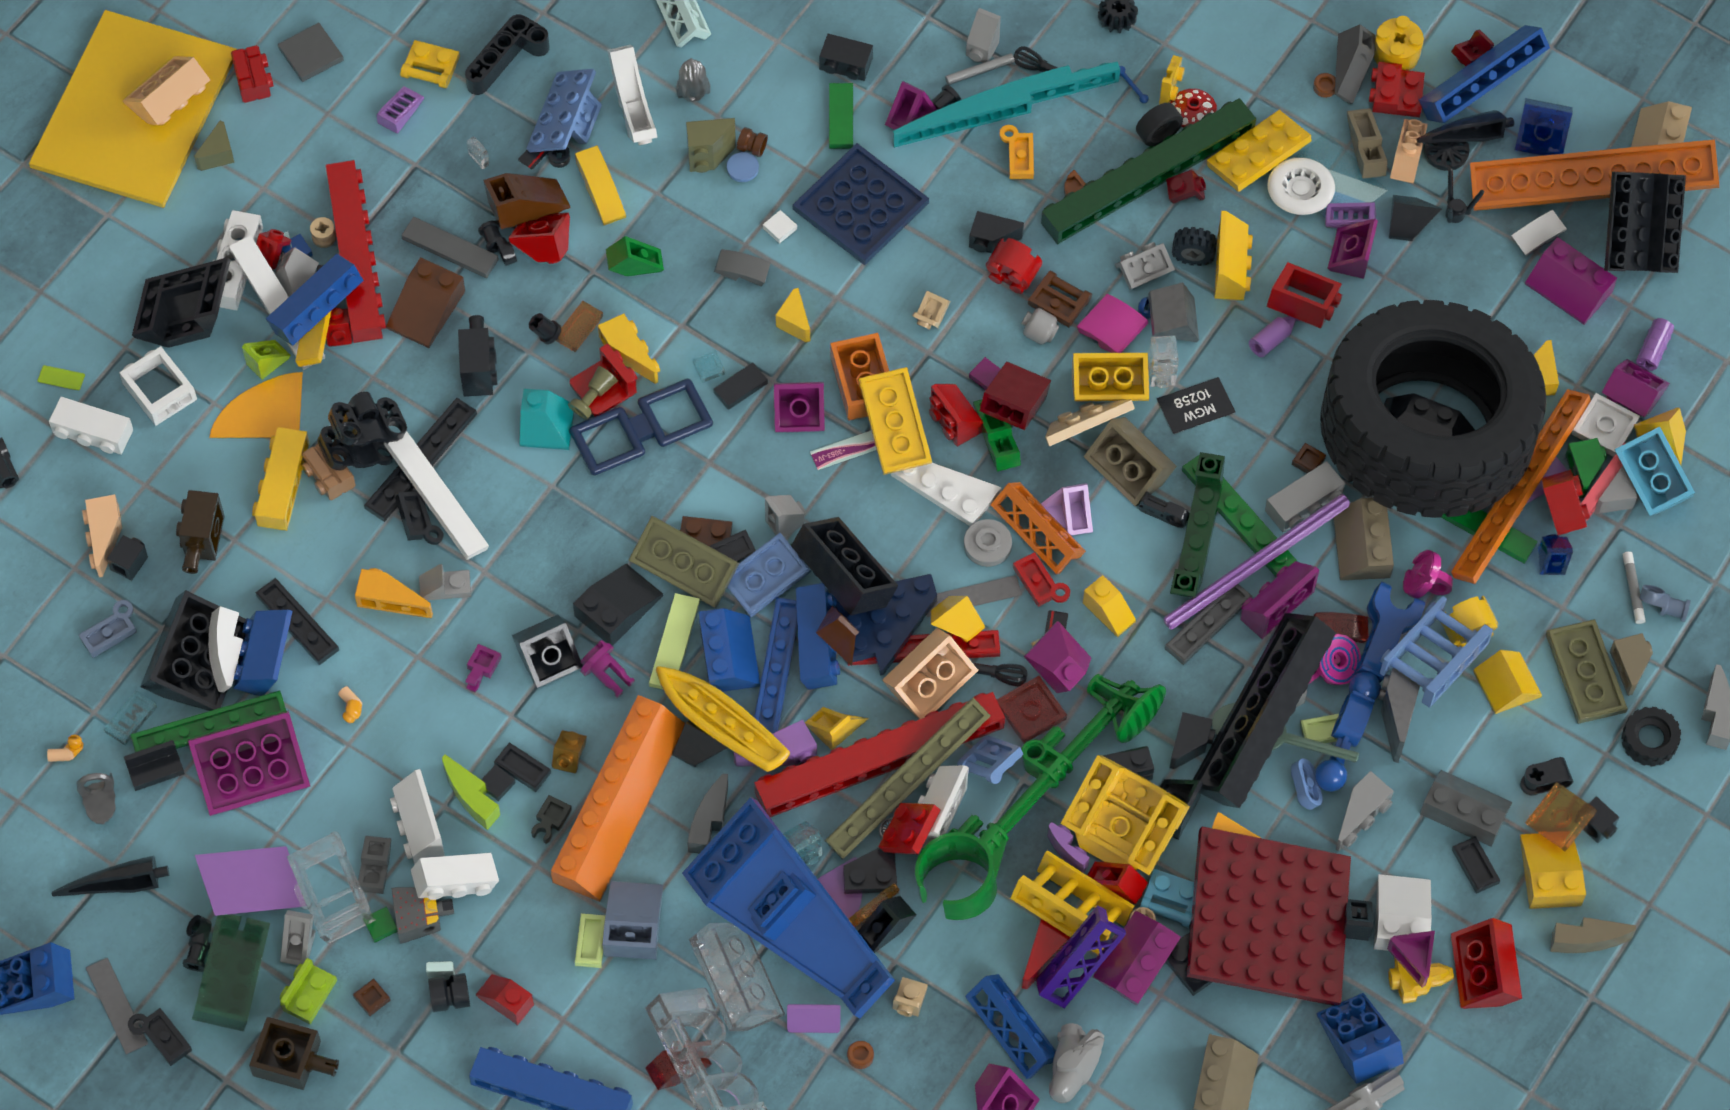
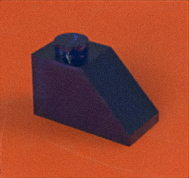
[1538,534,1573,575]

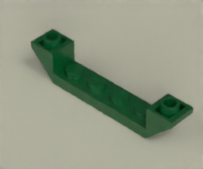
[1170,452,1225,598]

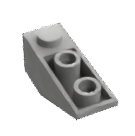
[1336,771,1394,852]

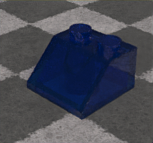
[1515,98,1573,156]

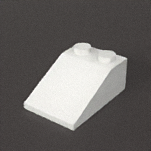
[1374,874,1432,951]

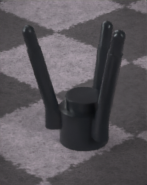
[1445,168,1485,223]

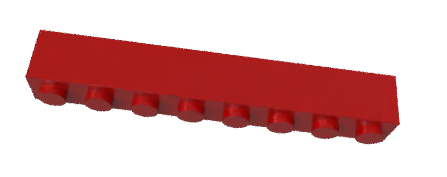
[326,160,386,343]

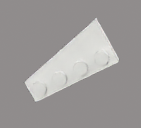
[891,463,1002,526]

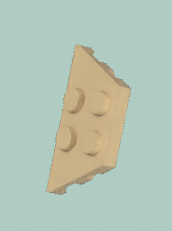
[1045,399,1135,446]

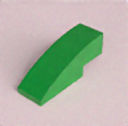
[973,399,1021,472]

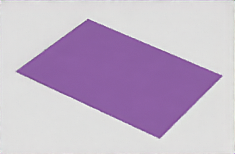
[195,846,307,916]

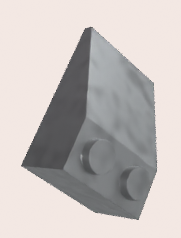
[1378,668,1423,763]

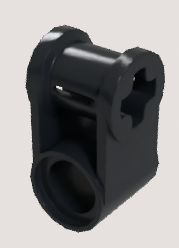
[1520,757,1574,796]

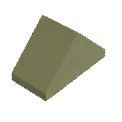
[194,120,235,171]

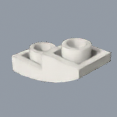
[1511,210,1567,256]

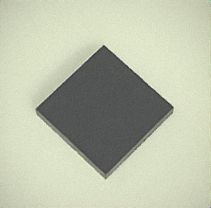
[278,22,344,82]

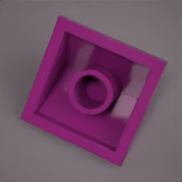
[1327,218,1378,279]
[774,382,825,432]

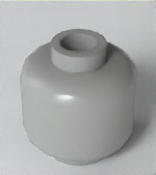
[1021,308,1059,345]

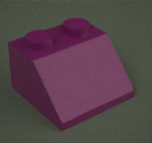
[1602,359,1670,417]

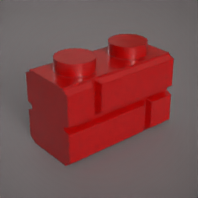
[231,45,274,103]

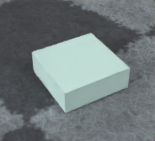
[426,961,455,980]

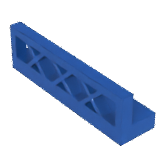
[965,974,1056,1079]

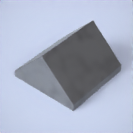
[1148,282,1199,342]

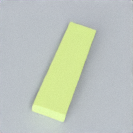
[649,593,700,690]

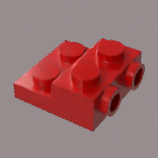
[1369,62,1425,118]

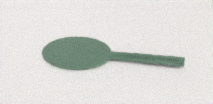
[1212,703,1359,762]

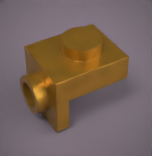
[552,730,587,773]

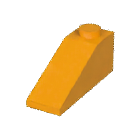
[355,568,433,618]

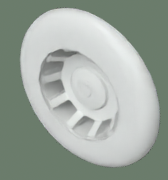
[1267,158,1335,215]

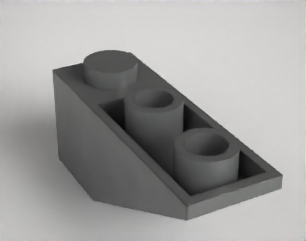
[1335,24,1375,104]

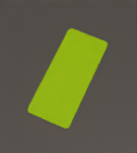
[38,365,85,391]

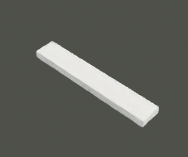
[229,235,325,370]
[384,431,489,560]

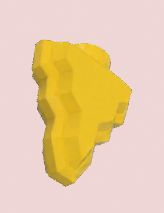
[1388,957,1454,1004]

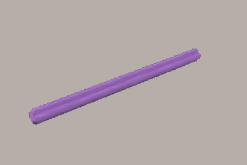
[1164,494,1350,630]

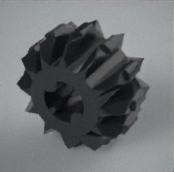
[1098,0,1138,34]

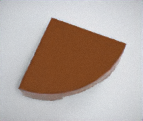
[1064,170,1086,196]

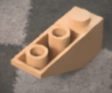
[1390,119,1428,184]
[82,494,122,577]

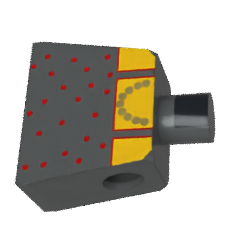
[391,887,454,944]

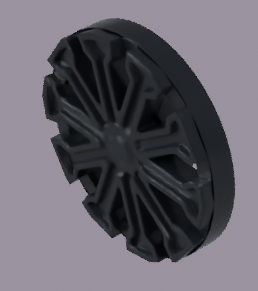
[1424,142,1470,171]

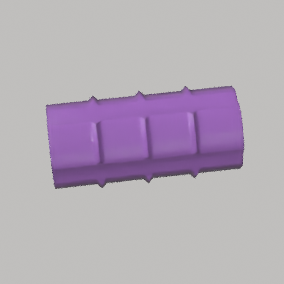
[1636,318,1674,371]

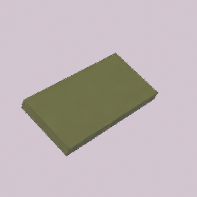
[629,516,740,608]
[1546,619,1628,724]

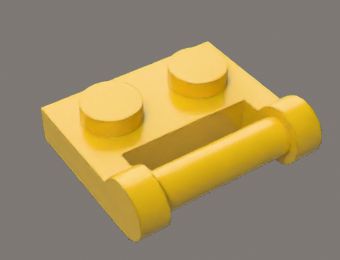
[400,40,460,89]

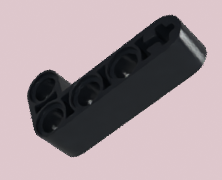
[465,14,550,95]

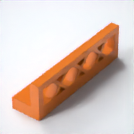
[991,482,1086,574]

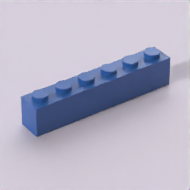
[1419,25,1550,123]
[469,1047,633,1110]

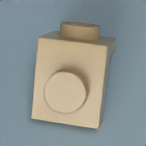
[913,291,951,330]

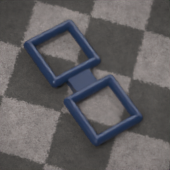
[569,378,713,476]

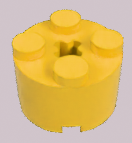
[1373,16,1424,71]
[1441,596,1498,647]

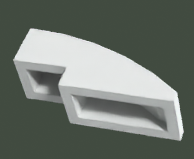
[208,606,243,693]

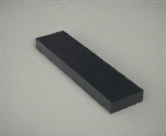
[255,578,339,665]

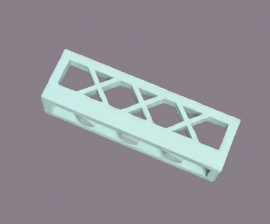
[656,0,711,48]

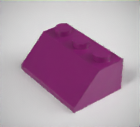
[1525,237,1617,325]
[1240,561,1319,639]
[1093,910,1181,1006]

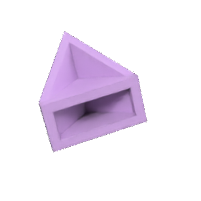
[1041,483,1093,536]

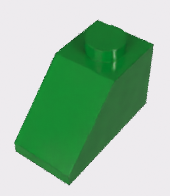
[606,236,664,277]
[1565,438,1607,498]

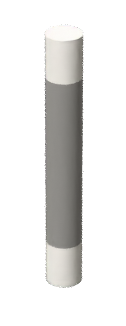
[1622,552,1646,624]

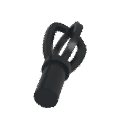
[1013,46,1058,72]
[974,663,1028,687]

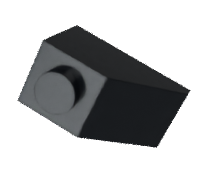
[969,211,1024,253]
[1169,712,1216,769]
[858,896,917,953]

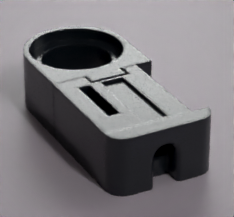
[1139,491,1190,528]

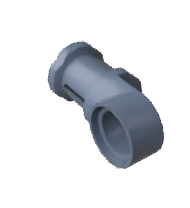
[1639,585,1691,622]

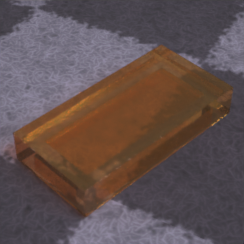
[556,301,603,352]

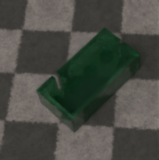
[192,914,270,1032]

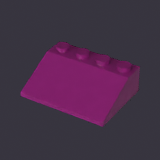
[188,710,311,816]

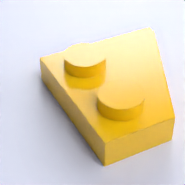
[1159,55,1185,105]

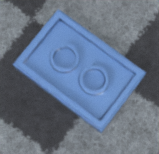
[727,533,811,617]

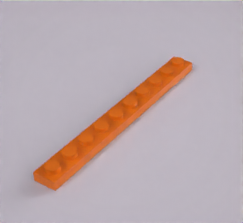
[1451,389,1591,584]

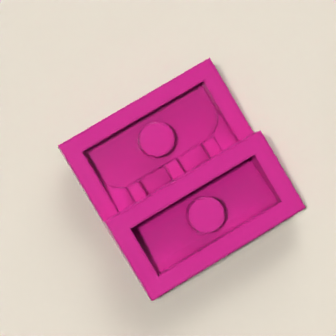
[1077,294,1148,353]

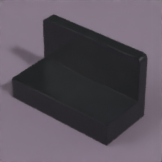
[124,740,185,791]

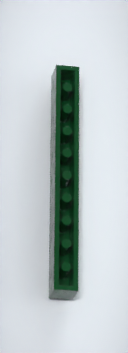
[1041,98,1256,245]

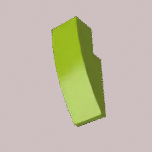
[442,754,500,830]

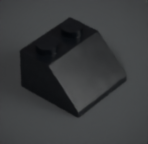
[512,615,583,688]

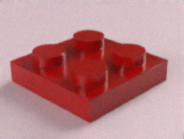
[878,803,941,854]

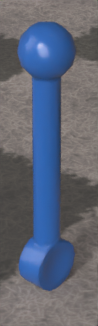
[1119,66,1149,103]

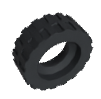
[1621,706,1681,767]

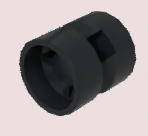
[428,973,470,1012]

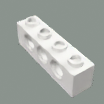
[213,210,263,310]

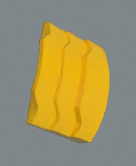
[1060,755,1190,875]

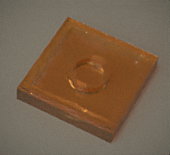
[1525,782,1597,852]

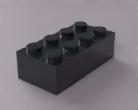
[791,517,899,615]

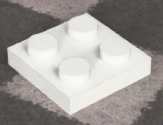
[1571,393,1640,457]

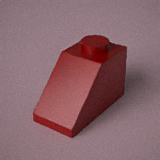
[1087,861,1148,904]
[476,974,534,1025]

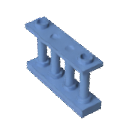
[1380,596,1493,708]

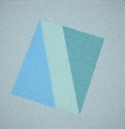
[1287,132,1388,229]

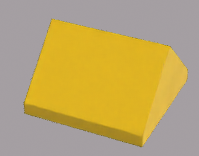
[1473,650,1542,714]

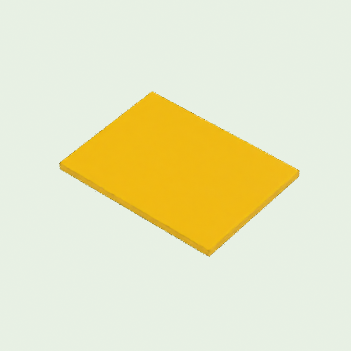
[29,10,237,208]

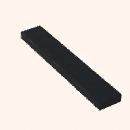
[364,398,477,522]

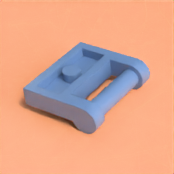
[957,735,1023,784]

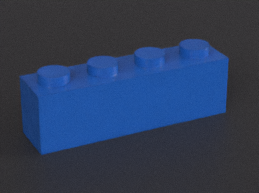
[266,254,364,346]
[796,583,840,690]

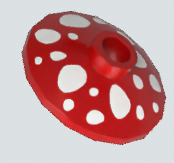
[1170,89,1217,128]

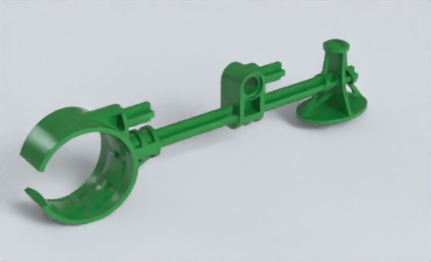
[915,674,1166,920]

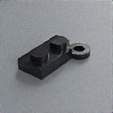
[395,491,444,545]
[128,1008,192,1066]

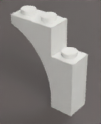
[607,45,657,145]

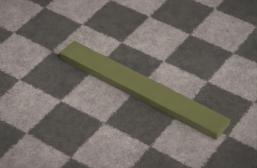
[824,697,990,859]

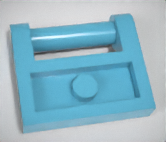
[1140,869,1194,928]

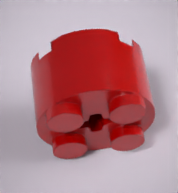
[986,238,1043,294]

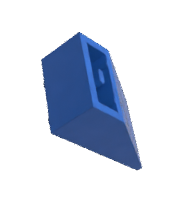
[0,942,75,1015]
[1316,993,1404,1084]

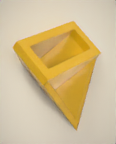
[1634,407,1686,465]
[931,596,985,643]
[805,707,869,750]

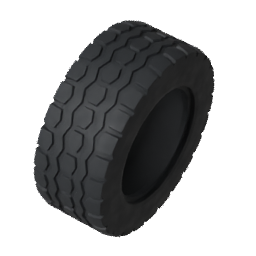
[1320,300,1546,518]

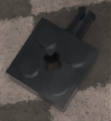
[458,315,498,397]

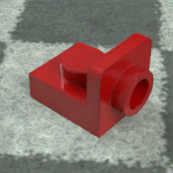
[256,229,291,270]

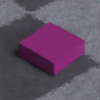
[969,357,1000,390]

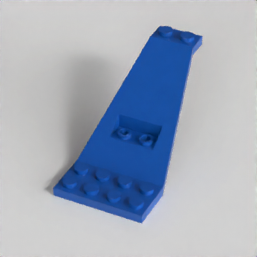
[682,797,895,1018]

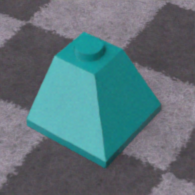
[519,389,574,450]

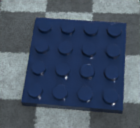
[792,143,929,265]

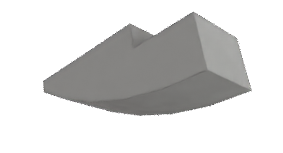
[1701,664,1730,750]

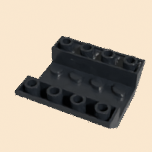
[1604,171,1686,273]

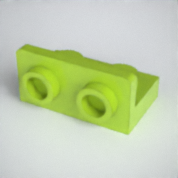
[279,958,337,1024]

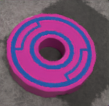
[1317,634,1361,686]

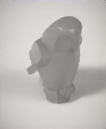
[1049,1023,1105,1103]

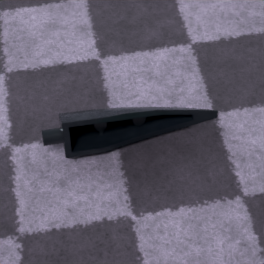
[1417,110,1514,143]
[51,856,170,897]

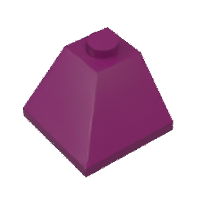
[1024,621,1092,693]
[975,1063,1040,1110]

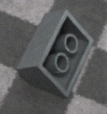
[1420,770,1512,847]

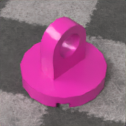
[1403,550,1453,598]

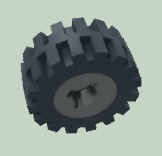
[1172,227,1217,266]

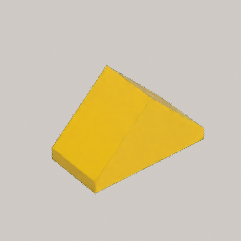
[776,288,810,342]

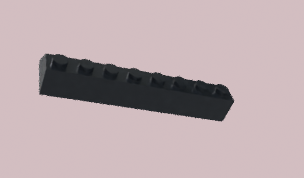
[1193,613,1336,808]

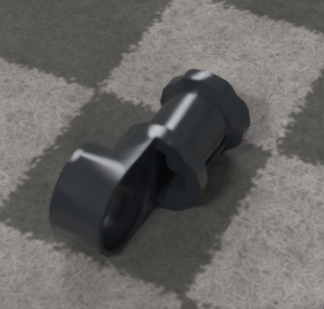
[478,220,517,266]
[182,915,212,972]

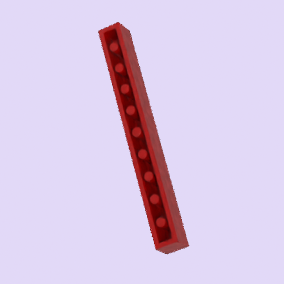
[754,692,1005,817]

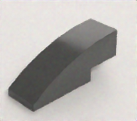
[687,773,729,854]

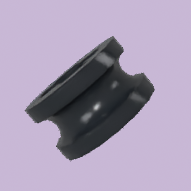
[548,147,570,168]

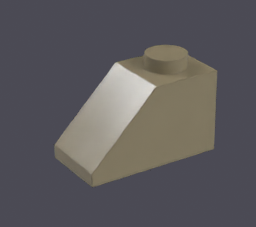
[1610,633,1653,696]

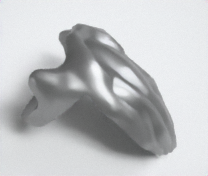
[676,58,710,102]
[77,772,116,825]

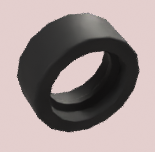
[1136,102,1183,147]

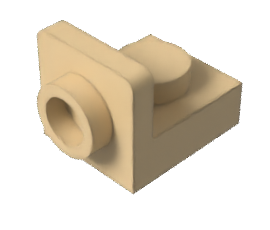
[893,977,928,1017]

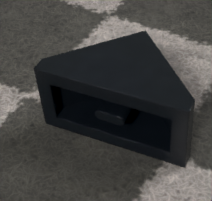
[1344,899,1373,941]

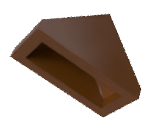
[816,606,859,666]

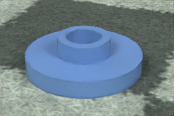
[727,152,759,182]

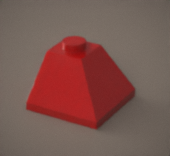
[509,213,570,264]

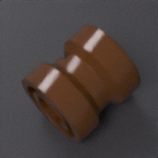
[737,127,768,157]

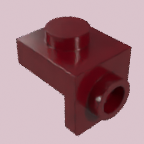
[1451,29,1494,66]
[1166,170,1206,204]

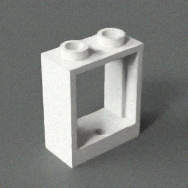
[119,346,197,426]

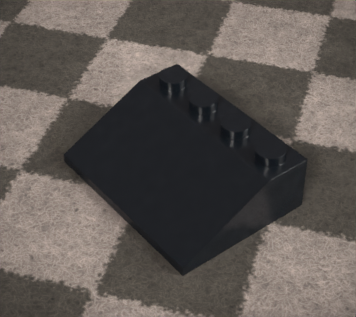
[140,590,246,711]

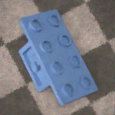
[526,69,602,152]

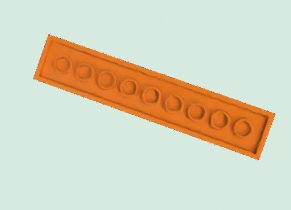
[1470,139,1719,211]

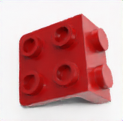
[570,343,637,416]

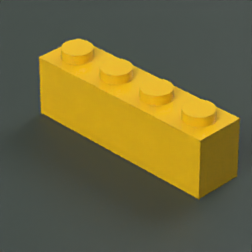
[252,427,310,531]

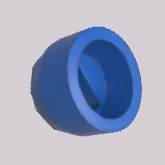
[1138,297,1151,319]

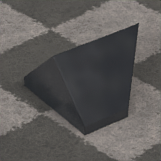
[1389,195,1442,241]
[673,720,728,767]

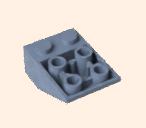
[602,881,663,960]

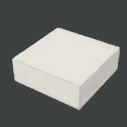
[763,210,797,244]

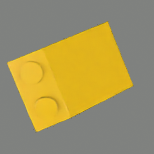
[1520,832,1586,909]

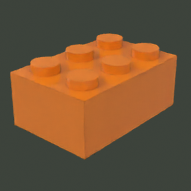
[830,333,889,421]

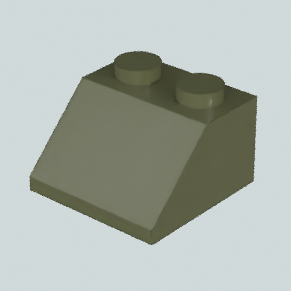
[686,118,736,173]

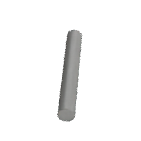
[945,53,1015,85]

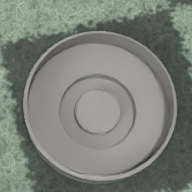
[964,519,1012,567]

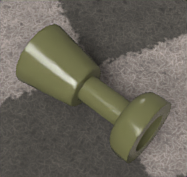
[568,366,618,420]

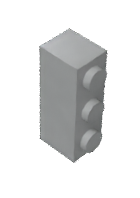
[1265,461,1345,532]

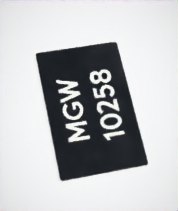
[1157,377,1236,434]

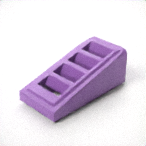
[376,86,424,134]
[1325,202,1376,228]

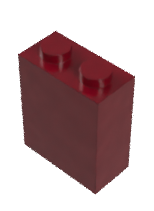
[979,361,1051,430]

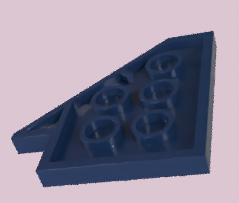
[835,574,937,676]

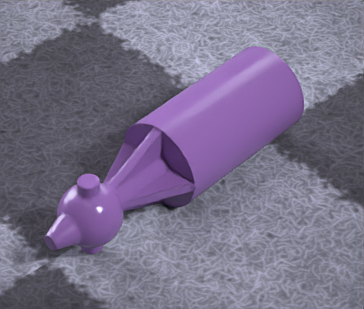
[1249,316,1300,357]

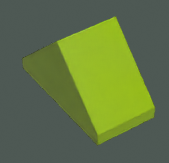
[242,340,291,380]

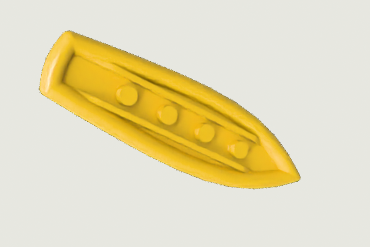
[656,666,790,772]

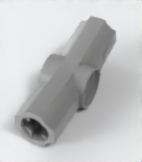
[1326,1070,1405,1110]

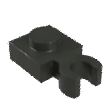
[531,795,572,844]

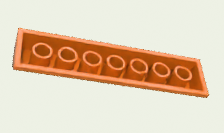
[551,695,685,902]

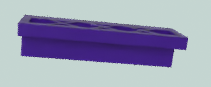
[1036,905,1126,1009]

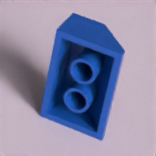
[699,608,760,692]
[233,610,293,696]

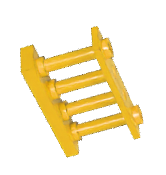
[1010,850,1135,955]

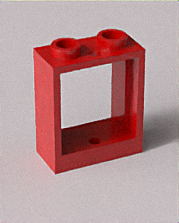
[1266,262,1343,329]

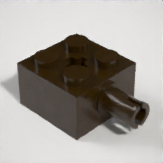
[176,490,225,574]
[249,1017,339,1090]

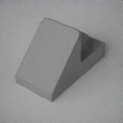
[419,564,471,600]
[280,910,316,965]

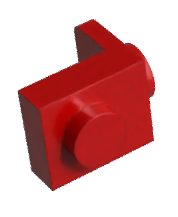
[326,308,352,347]

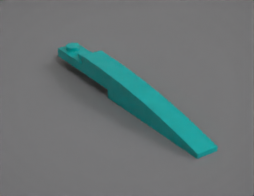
[893,62,1120,148]

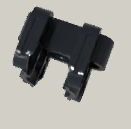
[317,392,407,471]

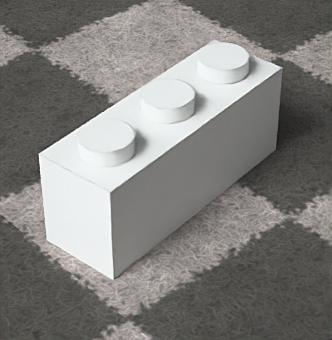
[49,397,133,455]
[411,853,499,900]

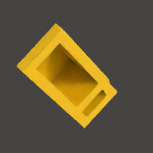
[575,145,626,225]

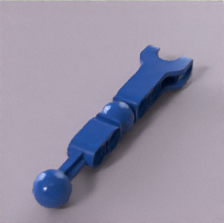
[1315,582,1425,792]

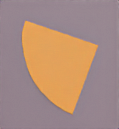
[209,372,303,438]

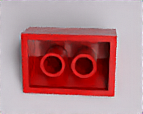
[1451,918,1522,1009]

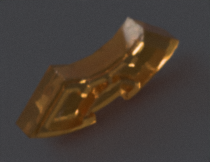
[848,883,900,927]

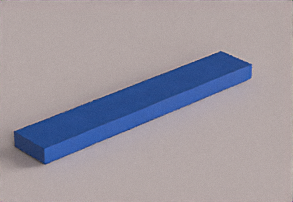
[754,597,798,734]

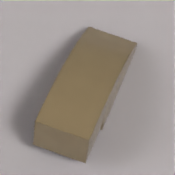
[1347,108,1388,179]
[1550,917,1636,953]

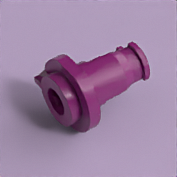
[580,640,635,698]

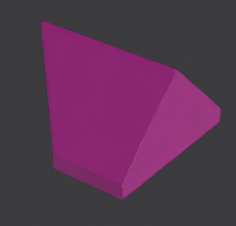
[885,81,937,130]
[1387,930,1435,987]

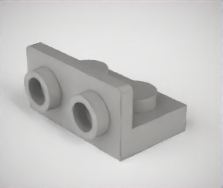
[1115,242,1175,290]

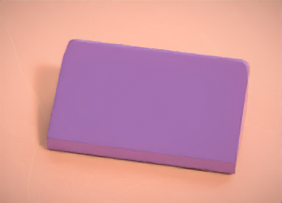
[787,1004,840,1033]

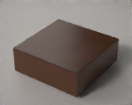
[1291,443,1326,473]
[353,979,391,1017]

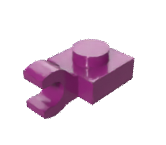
[465,644,502,693]

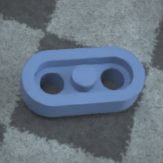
[1291,758,1323,810]

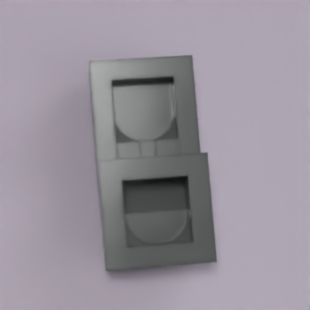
[714,249,771,286]
[357,836,392,894]

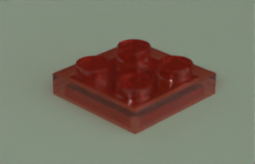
[997,676,1067,744]

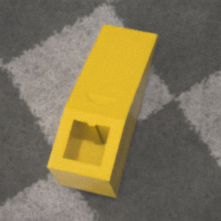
[598,313,660,384]

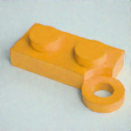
[999,125,1034,179]

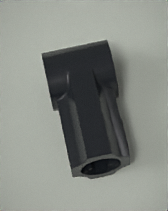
[0,437,19,489]

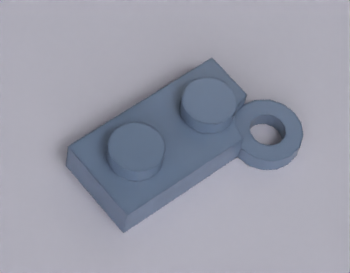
[79,600,137,658]

